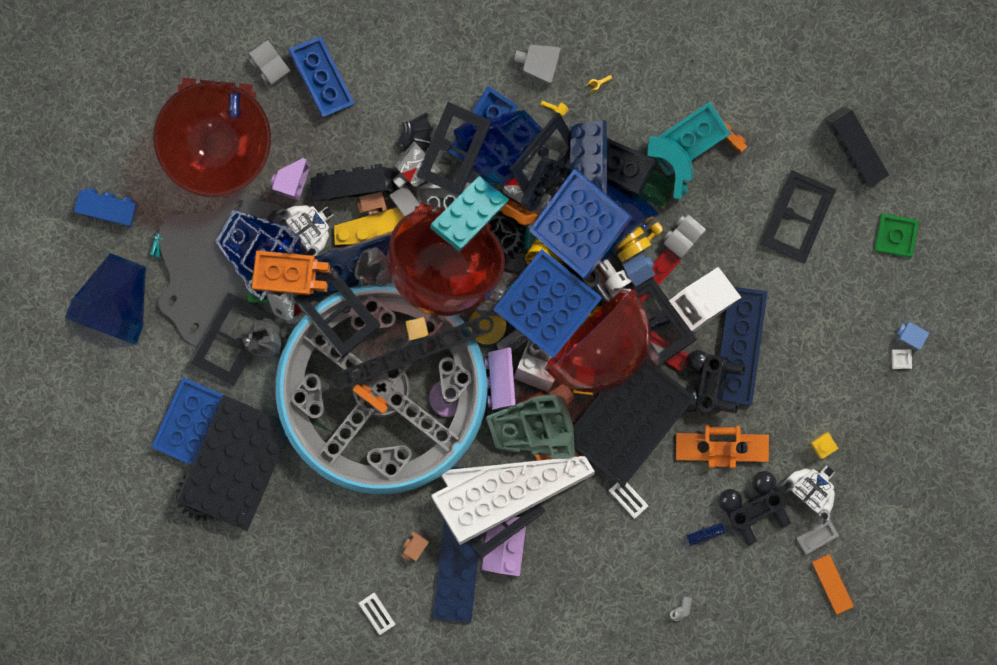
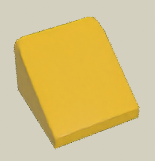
[406,317,429,341]

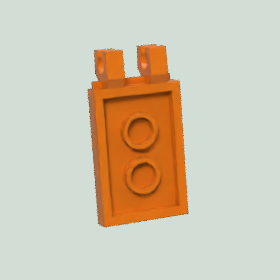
[252,251,330,295]

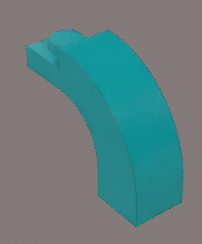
[647,135,694,199]

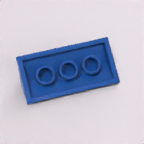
[288,36,355,118]
[448,86,518,171]

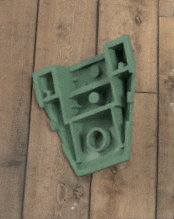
[486,394,575,459]

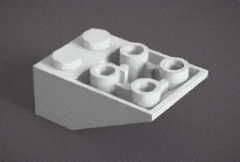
[669,267,741,332]
[513,337,571,393]

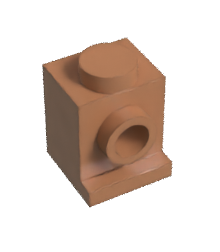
[357,191,387,215]
[549,382,575,404]
[401,531,429,562]

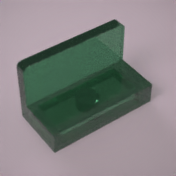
[630,170,675,209]

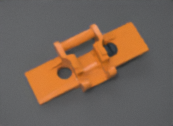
[676,425,769,469]

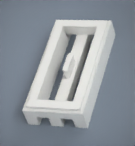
[608,483,648,519]
[358,592,396,635]

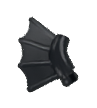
[396,112,433,153]

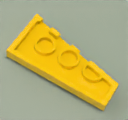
[334,207,410,245]

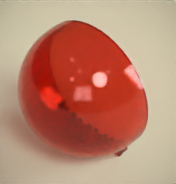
[153,78,271,198]
[387,203,505,316]
[544,288,651,393]

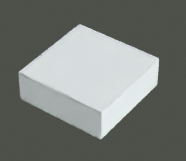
[892,349,912,369]

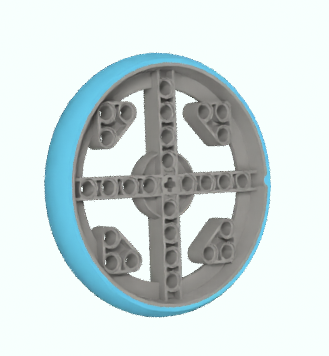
[276,283,487,494]

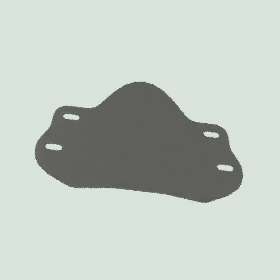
[158,192,294,347]

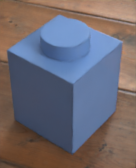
[622,252,655,286]
[897,322,929,350]

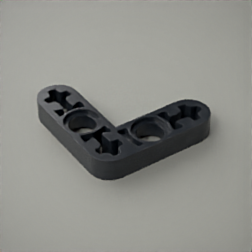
[521,157,570,211]

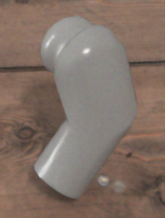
[670,596,692,621]

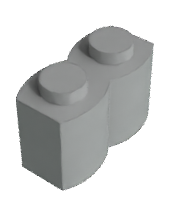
[249,40,291,86]
[663,214,706,259]

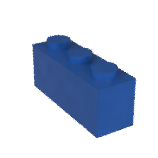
[74,188,138,227]

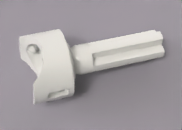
[597,256,631,297]

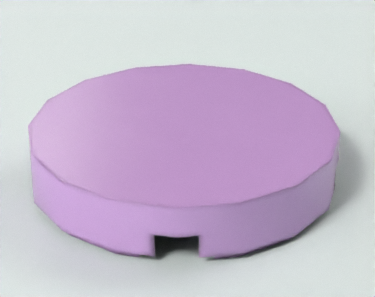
[429,381,459,417]

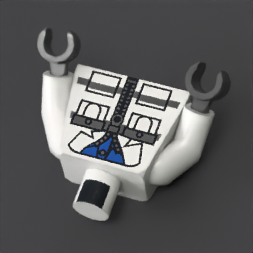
[275,205,334,257]
[779,465,835,524]

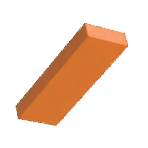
[812,554,854,615]

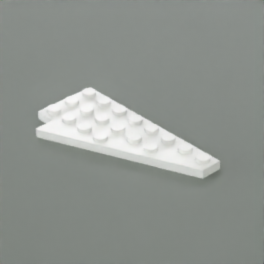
[431,456,595,545]

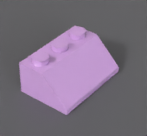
[270,158,311,201]
[485,348,515,412]
[481,516,526,576]

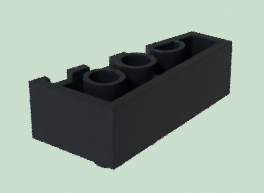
[824,107,889,187]
[310,164,396,201]

